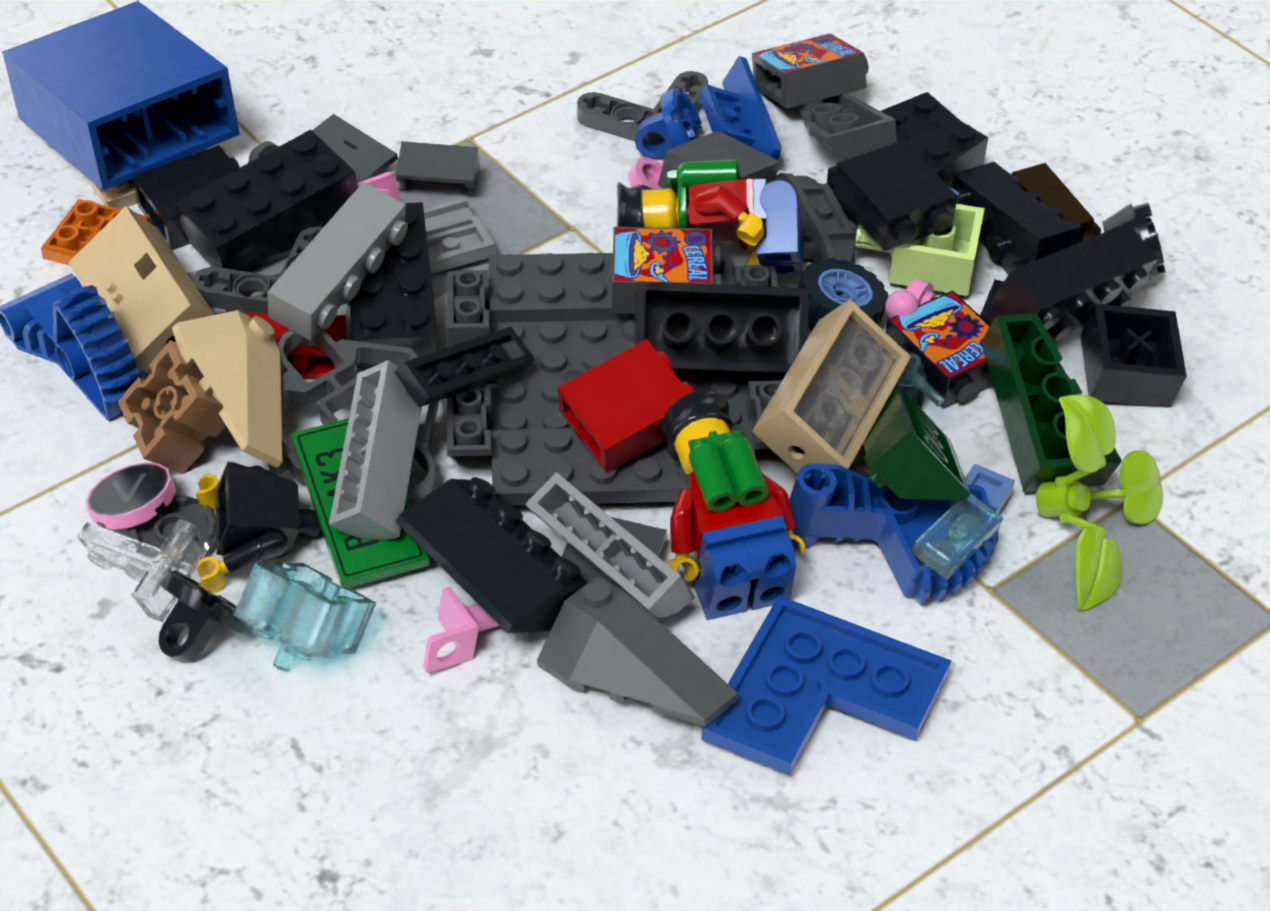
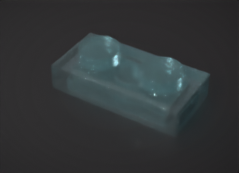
[910,494,1004,580]

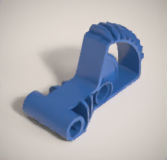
[0,274,141,420]
[789,463,1000,605]

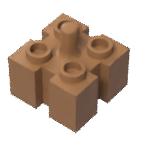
[118,340,227,474]

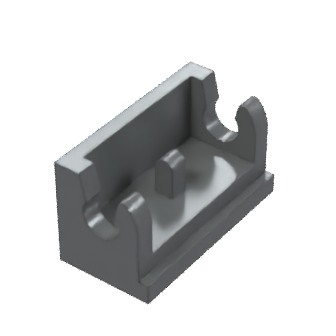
[395,141,480,196]

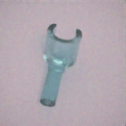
[897,353,945,407]

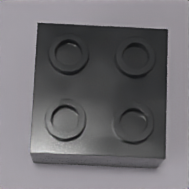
[1080,303,1187,407]

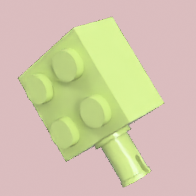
[855,204,985,296]

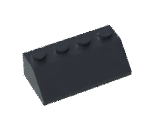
[396,477,588,633]

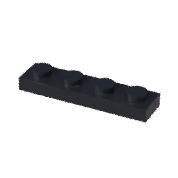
[394,326,535,407]

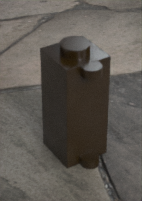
[1012,163,1101,243]

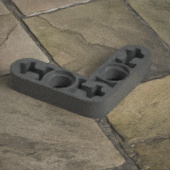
[577,71,708,144]
[193,227,323,313]

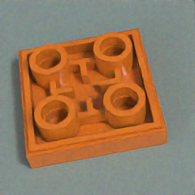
[41,199,151,265]

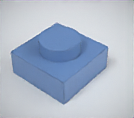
[965,464,1015,516]

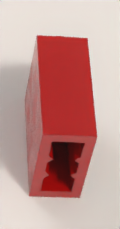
[557,339,694,473]

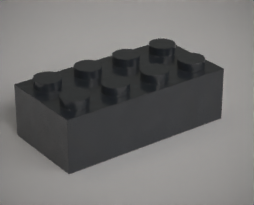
[174,129,358,271]
[341,202,438,369]
[981,223,1158,342]
[634,281,809,379]

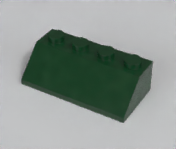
[861,383,971,501]

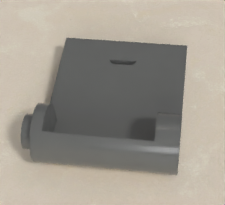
[248,114,398,183]

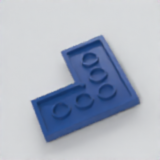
[701,595,952,775]

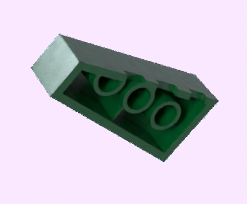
[981,313,1122,492]

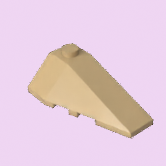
[172,310,283,468]

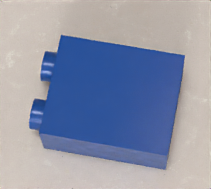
[2,1,240,191]

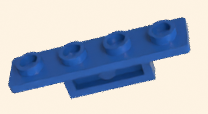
[699,56,782,160]

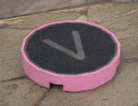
[85,462,176,530]

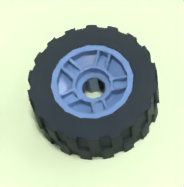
[797,258,888,331]

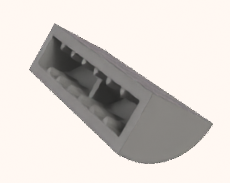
[329,360,422,540]
[525,472,695,618]

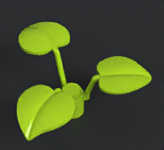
[1036,395,1163,610]

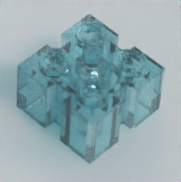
[234,563,376,672]

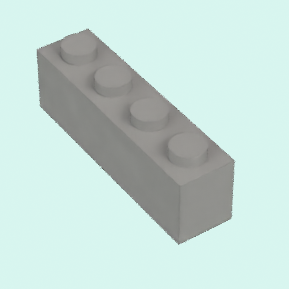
[267,182,408,341]

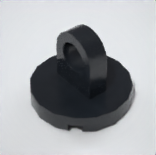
[158,570,249,662]

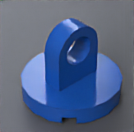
[635,88,702,158]

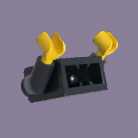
[195,461,321,593]

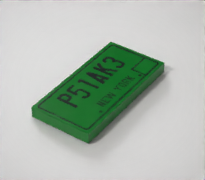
[291,418,429,590]

